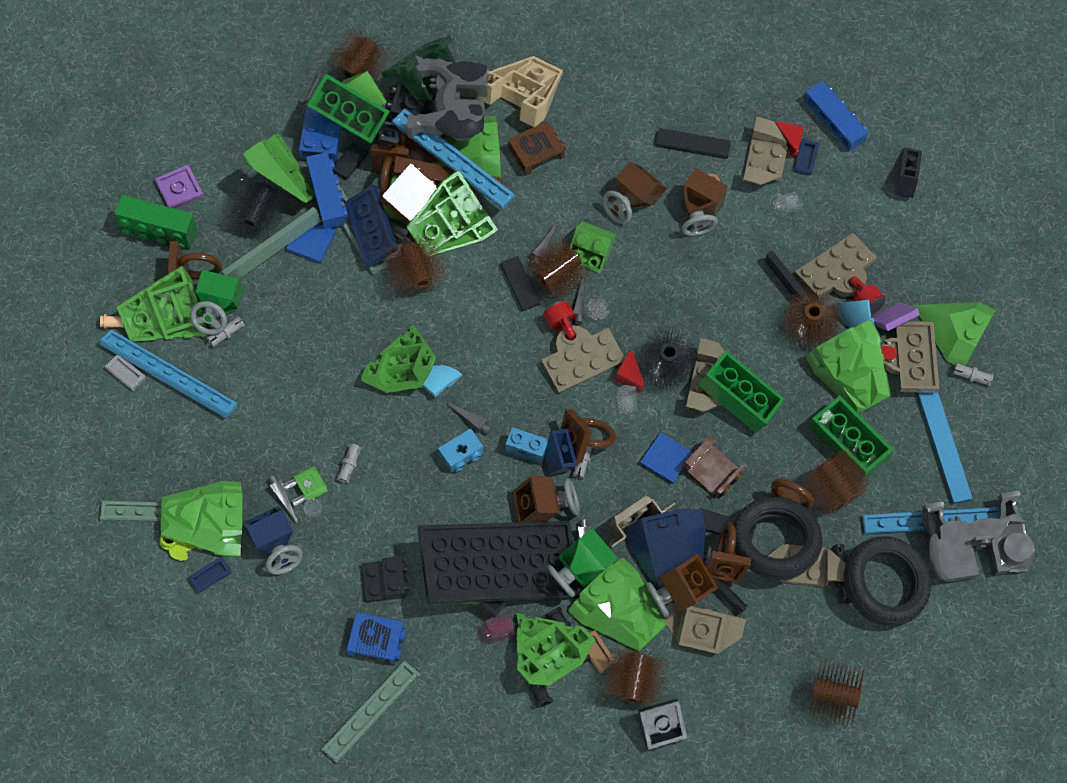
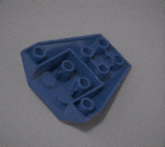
[625,509,706,591]

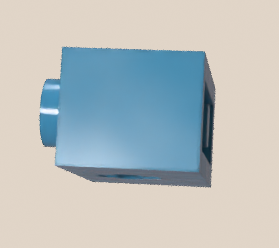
[505,427,548,465]
[438,429,484,473]

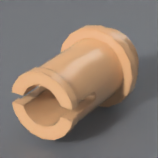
[100,314,124,329]

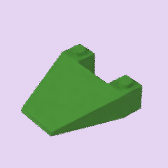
[243,133,315,203]

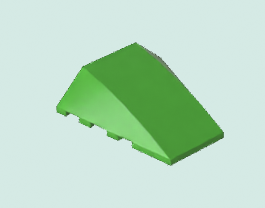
[117,266,209,342]

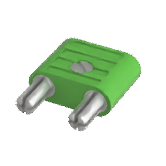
[283,466,328,506]

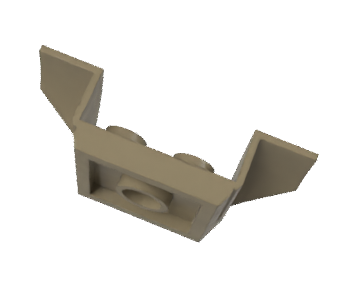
[743,117,788,185]
[686,338,724,412]
[608,496,675,549]
[768,544,845,587]
[664,602,746,654]

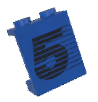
[347,612,407,665]

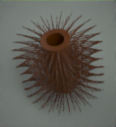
[327,28,393,84]
[383,234,448,298]
[526,235,591,303]
[783,286,843,352]
[802,448,873,516]
[602,648,668,707]
[809,659,864,727]

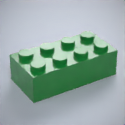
[305,73,390,143]
[114,195,197,250]
[697,350,785,434]
[809,396,894,481]

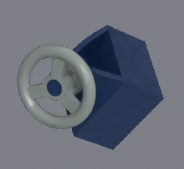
[242,506,303,575]

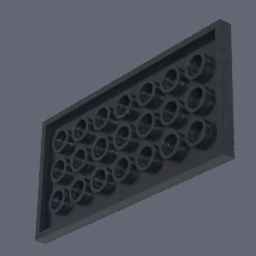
[417,521,581,604]

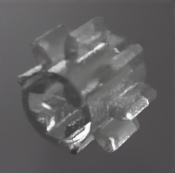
[586,297,610,320]

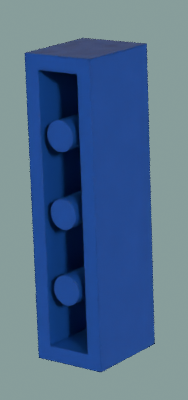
[804,81,868,152]
[306,152,348,229]

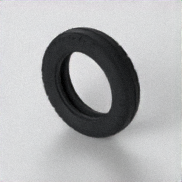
[733,497,823,580]
[844,536,931,626]

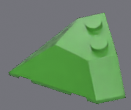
[912,302,996,366]
[361,324,436,393]
[517,613,595,686]

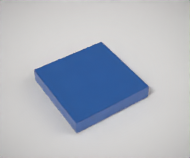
[286,224,336,264]
[640,433,694,484]

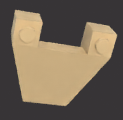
[475,56,563,127]

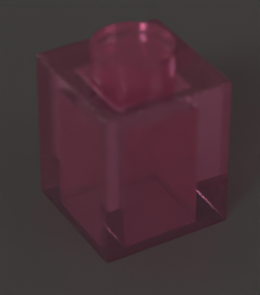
[483,613,515,644]

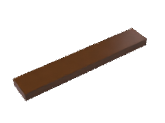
[393,156,503,193]

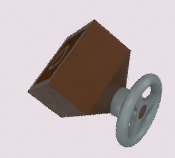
[602,161,667,224]
[681,168,728,236]
[512,476,580,522]
[646,554,718,617]

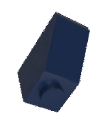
[545,429,578,475]

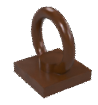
[371,144,409,197]
[168,241,222,279]
[560,409,616,463]
[771,477,816,527]
[704,523,751,583]

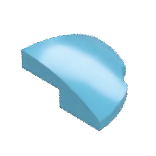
[835,300,875,328]
[421,365,462,398]

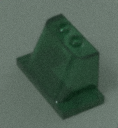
[381,36,455,103]

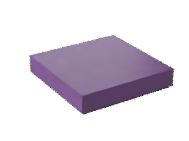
[155,165,203,209]
[871,302,920,331]

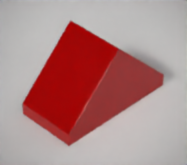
[775,121,804,158]
[616,351,644,392]

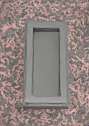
[105,355,146,391]

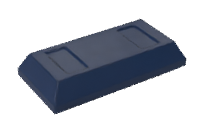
[794,139,819,175]
[188,556,232,593]

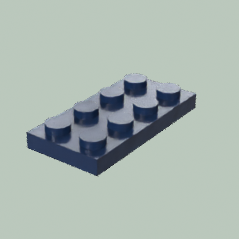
[344,184,398,268]

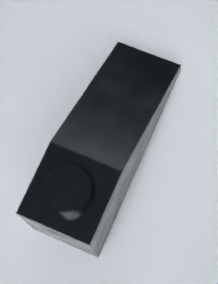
[375,123,399,147]
[895,147,922,198]

